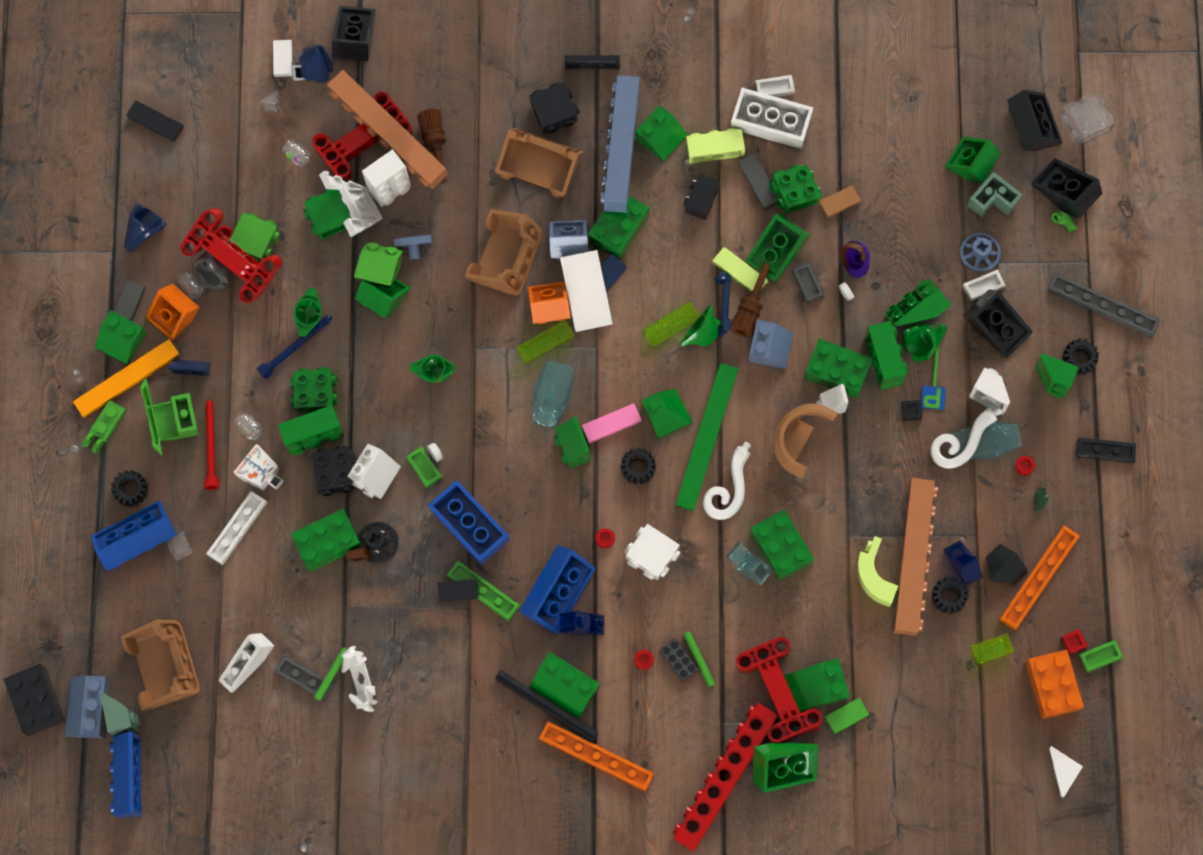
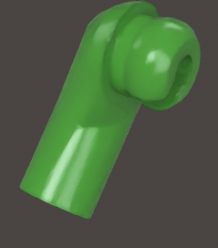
[1051,211,1077,233]

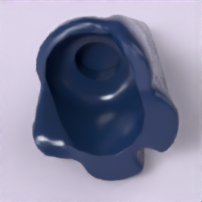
[298,44,334,83]
[124,204,167,252]

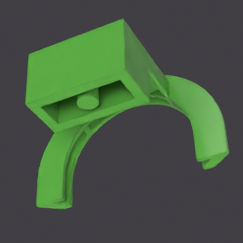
[140,379,199,456]

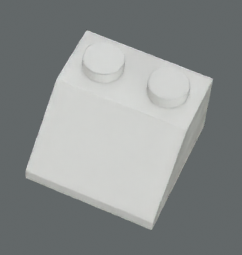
[969,368,1010,415]

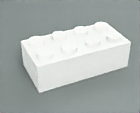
[731,88,814,149]

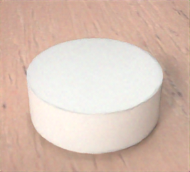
[838,282,855,301]
[427,443,443,463]

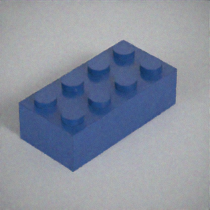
[428,480,510,566]

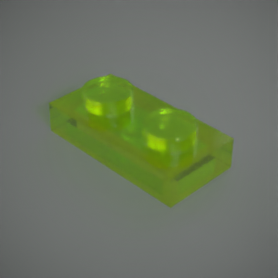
[970,633,1015,665]

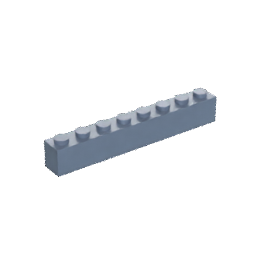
[601,75,640,213]

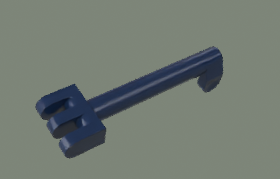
[714,272,731,338]

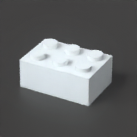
[362,149,411,207]

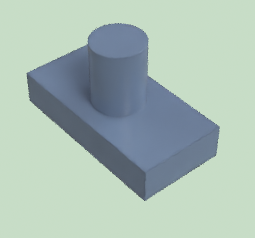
[393,234,433,260]

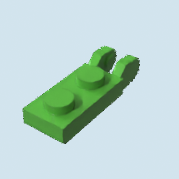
[82,400,127,454]

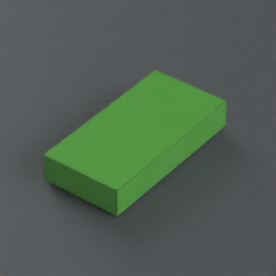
[406,446,443,489]
[1078,640,1124,673]
[825,698,869,735]

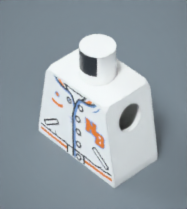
[234,444,283,490]

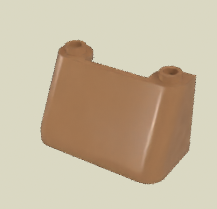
[495,128,584,198]
[465,209,543,296]
[121,619,200,711]

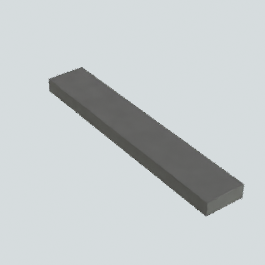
[1047,273,1160,338]

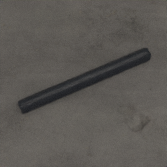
[495,670,598,742]

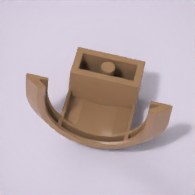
[773,404,838,479]

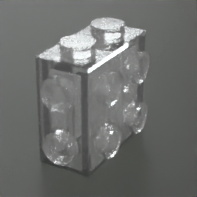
[1061,93,1115,146]

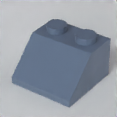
[549,220,588,260]
[748,319,794,370]

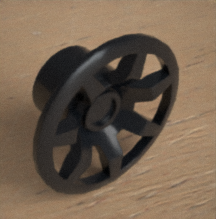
[357,522,399,563]

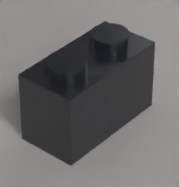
[683,174,720,220]

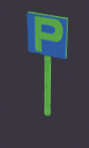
[921,347,946,410]

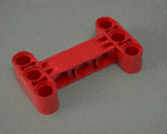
[313,92,413,182]
[180,207,282,303]
[736,637,823,743]

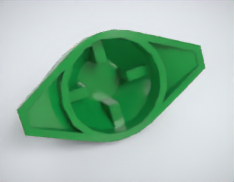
[294,287,322,337]
[679,305,720,346]
[409,355,456,383]

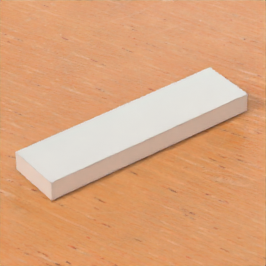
[206,491,268,565]

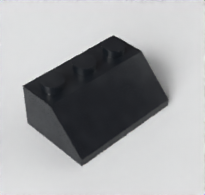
[1007,90,1063,151]

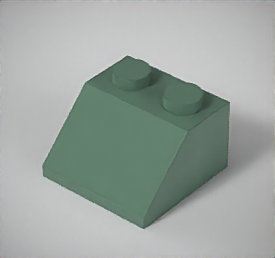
[100,693,141,736]

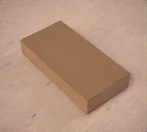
[819,185,861,219]

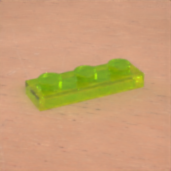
[642,301,700,347]
[516,320,575,365]

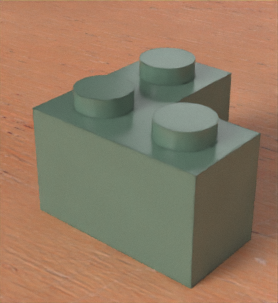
[967,172,1023,218]

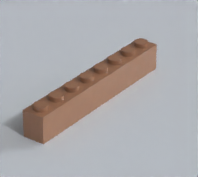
[327,70,448,190]
[893,478,938,636]

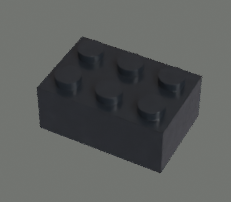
[4,664,65,736]

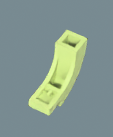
[857,536,898,607]

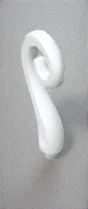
[930,406,1002,469]
[703,441,752,520]

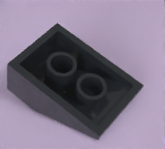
[332,6,376,61]
[1031,158,1103,219]
[963,289,1033,358]

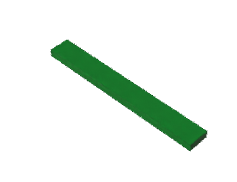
[675,363,739,512]

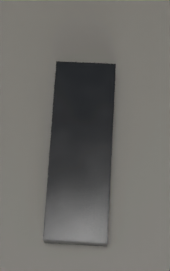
[564,55,620,69]
[126,100,184,142]
[1076,437,1136,463]

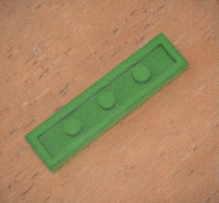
[446,560,520,622]

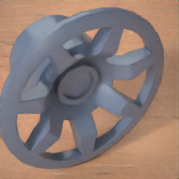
[960,233,1001,272]

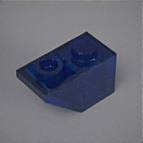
[560,611,604,636]

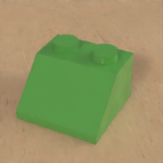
[354,242,403,286]

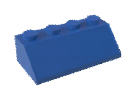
[91,500,177,571]
[519,545,596,635]
[110,732,142,818]

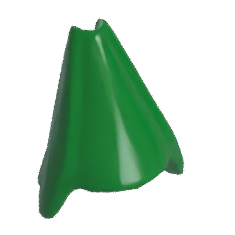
[902,323,948,363]

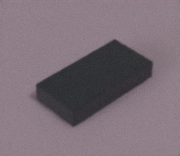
[438,579,479,602]

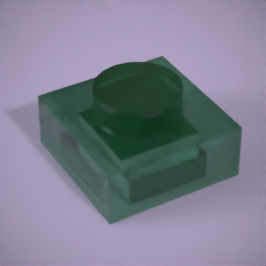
[1034,487,1049,511]

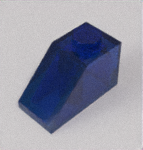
[943,541,983,585]

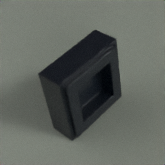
[901,400,922,421]

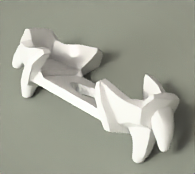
[341,646,377,712]

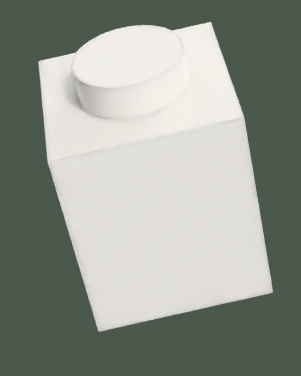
[816,384,848,414]

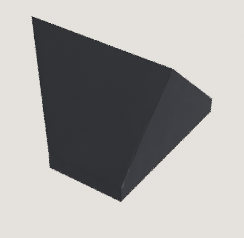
[986,544,1028,585]

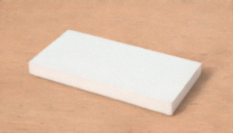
[560,250,613,332]

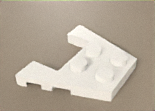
[319,171,383,237]

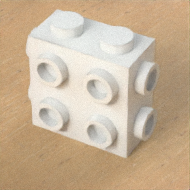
[348,444,401,499]
[625,524,681,580]

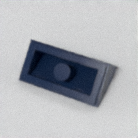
[601,254,627,292]
[168,360,211,376]

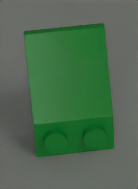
[745,214,811,282]
[783,658,849,712]
[752,743,818,793]

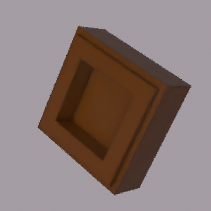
[345,548,371,562]

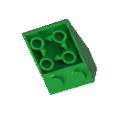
[885,278,951,327]

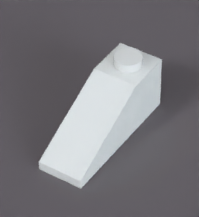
[218,633,274,693]

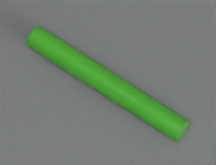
[683,631,716,688]
[314,647,348,701]

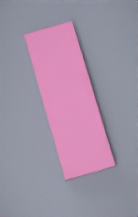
[582,403,642,444]

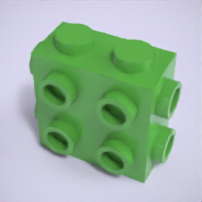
[230,212,280,263]

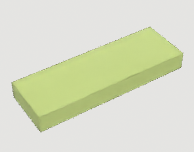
[712,247,768,293]

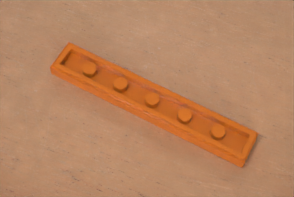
[999,525,1080,631]
[539,721,654,792]

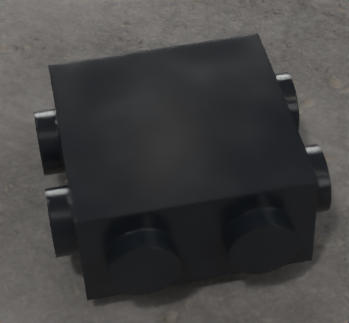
[529,82,580,134]
[312,446,357,496]

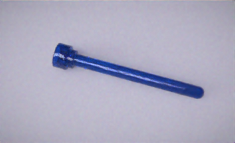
[256,315,332,380]

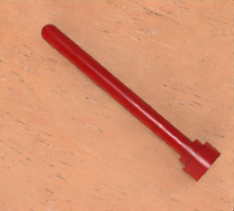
[204,400,219,490]

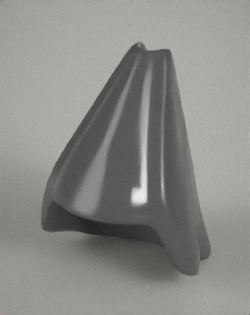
[194,251,228,290]

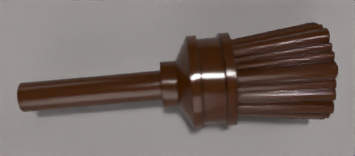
[416,109,447,184]
[730,263,770,338]

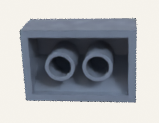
[65,675,111,739]

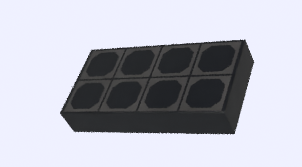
[660,638,699,682]

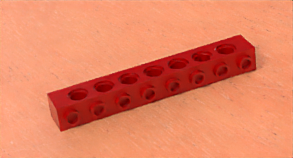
[672,703,778,853]

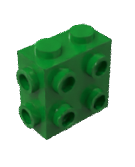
[769,164,822,215]
[303,189,351,241]
[290,367,338,413]

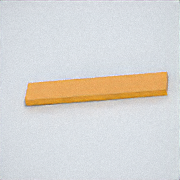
[73,339,180,418]

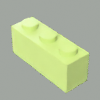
[686,128,745,164]

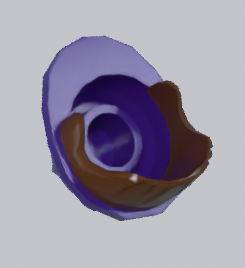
[838,241,870,278]

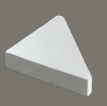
[1049,746,1083,798]

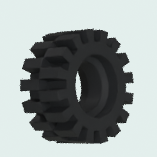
[1062,338,1099,375]
[621,448,656,485]
[111,470,148,507]
[932,577,969,614]

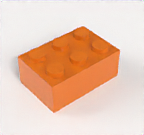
[1025,650,1084,720]

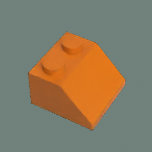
[528,281,571,324]
[145,284,200,341]

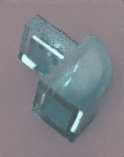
[726,542,773,585]

